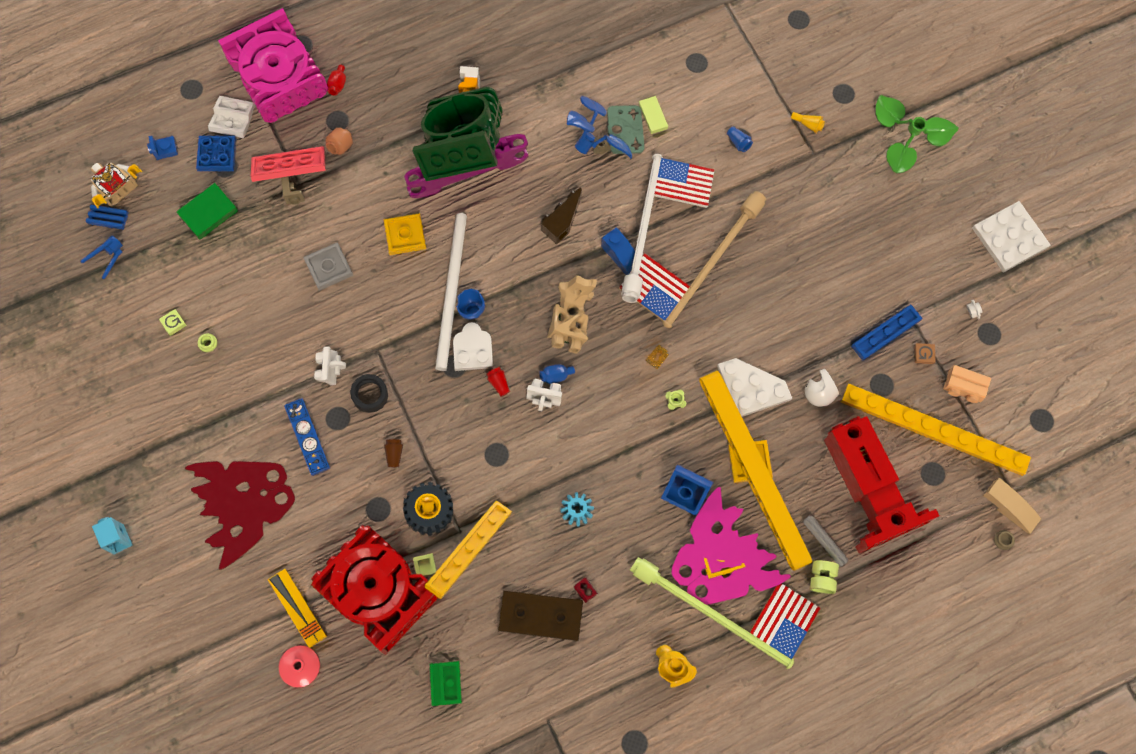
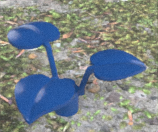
[567,96,632,159]

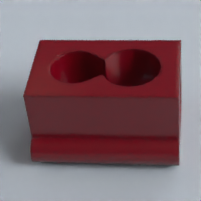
[574,578,598,603]

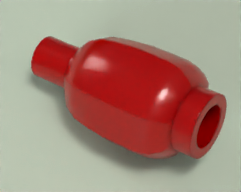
[327,65,346,96]

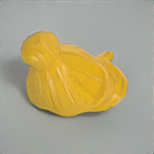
[656,645,697,688]

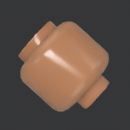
[325,128,353,155]

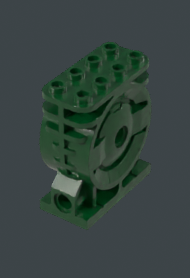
[412,87,503,181]

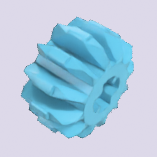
[560,492,594,527]

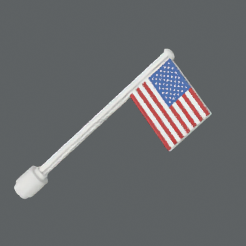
[621,154,714,303]

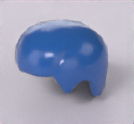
[456,288,485,319]

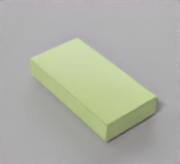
[639,96,668,134]

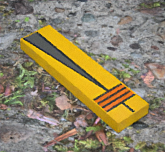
[268,569,327,648]

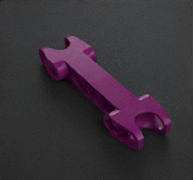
[404,134,528,198]

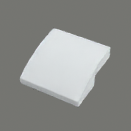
[208,96,255,138]

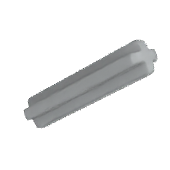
[803,515,848,567]

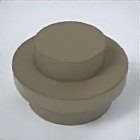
[994,530,1015,550]

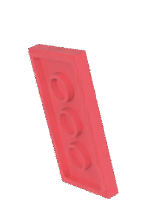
[250,146,326,182]

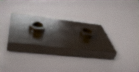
[498,590,583,642]

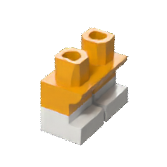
[458,66,480,93]

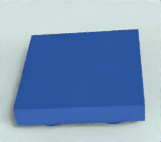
[196,136,237,171]

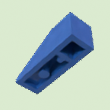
[601,227,635,275]

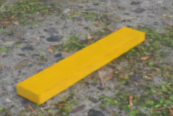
[425,500,512,599]

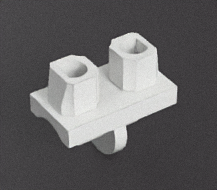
[314,346,346,385]
[526,379,562,412]

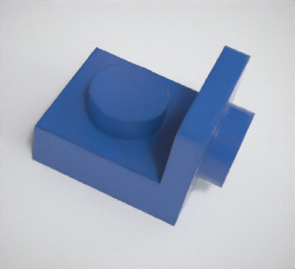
[147,136,178,160]

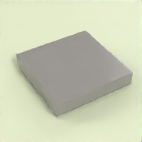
[303,242,353,291]

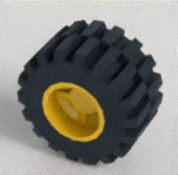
[403,482,453,536]

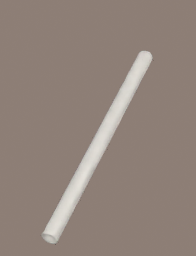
[435,212,467,371]

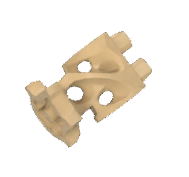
[547,275,597,354]

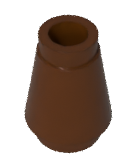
[384,439,403,468]

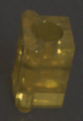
[645,345,669,369]

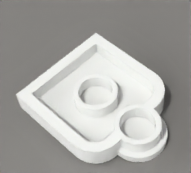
[453,322,493,371]

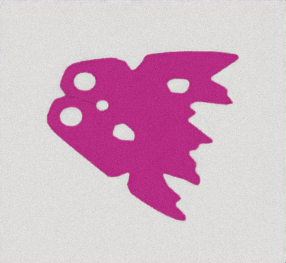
[671,487,791,605]

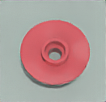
[279,646,320,687]

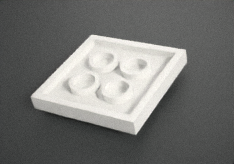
[972,201,1051,273]

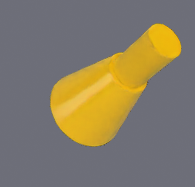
[791,112,825,133]

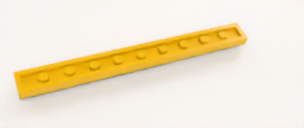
[841,383,1031,476]

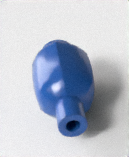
[539,365,575,384]

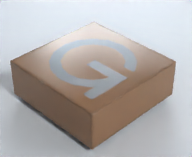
[914,343,935,364]

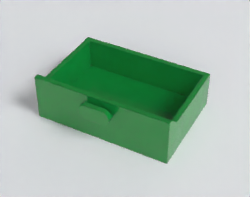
[176,183,238,240]

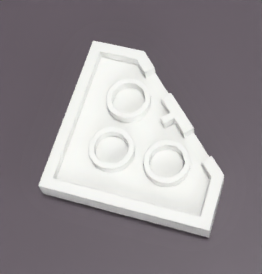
[717,358,792,417]

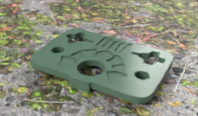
[607,105,644,154]

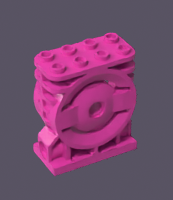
[218,8,328,123]

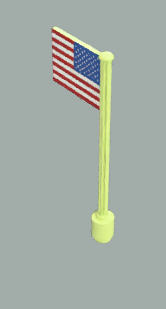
[630,557,820,669]

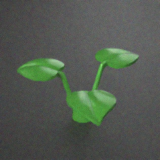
[875,95,959,173]

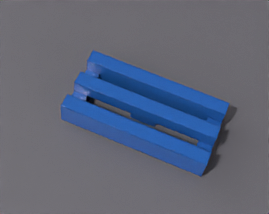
[86,205,128,230]

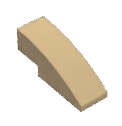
[983,478,1041,534]

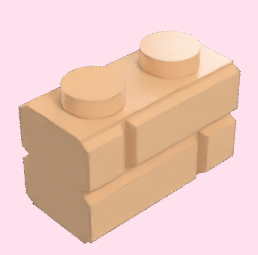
[943,365,991,403]

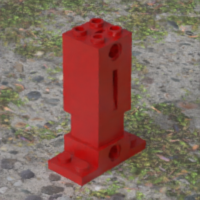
[824,416,940,553]

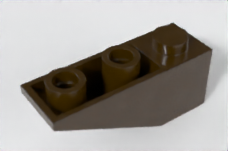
[541,187,582,245]

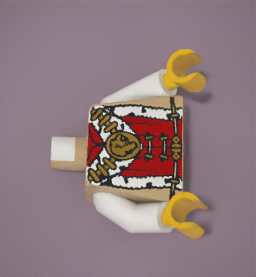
[90,163,142,209]

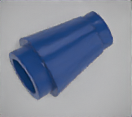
[727,126,753,152]

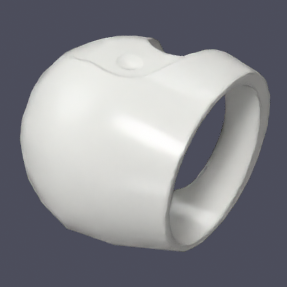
[805,369,839,407]

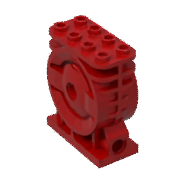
[311,525,438,655]

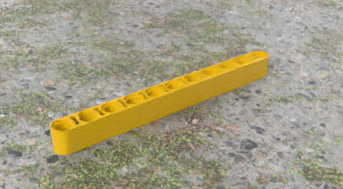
[699,371,812,571]

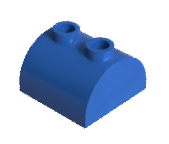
[661,464,713,516]

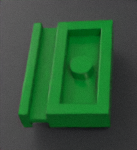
[430,661,462,706]

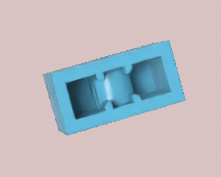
[92,517,133,554]

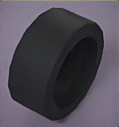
[350,374,388,413]

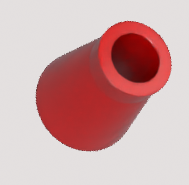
[486,367,511,397]

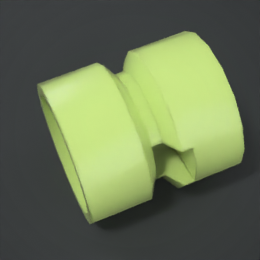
[810,560,839,594]

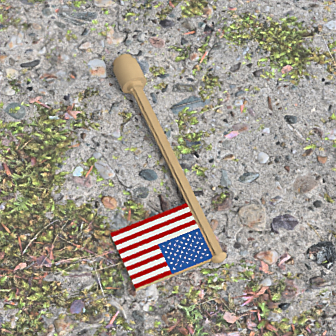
[619,191,766,328]

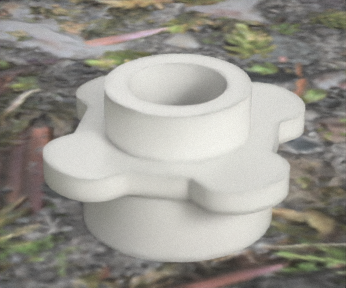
[966,300,983,319]

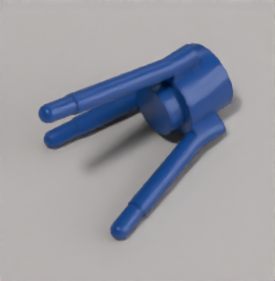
[81,236,123,279]

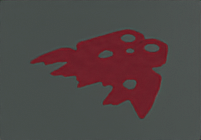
[185,461,295,570]

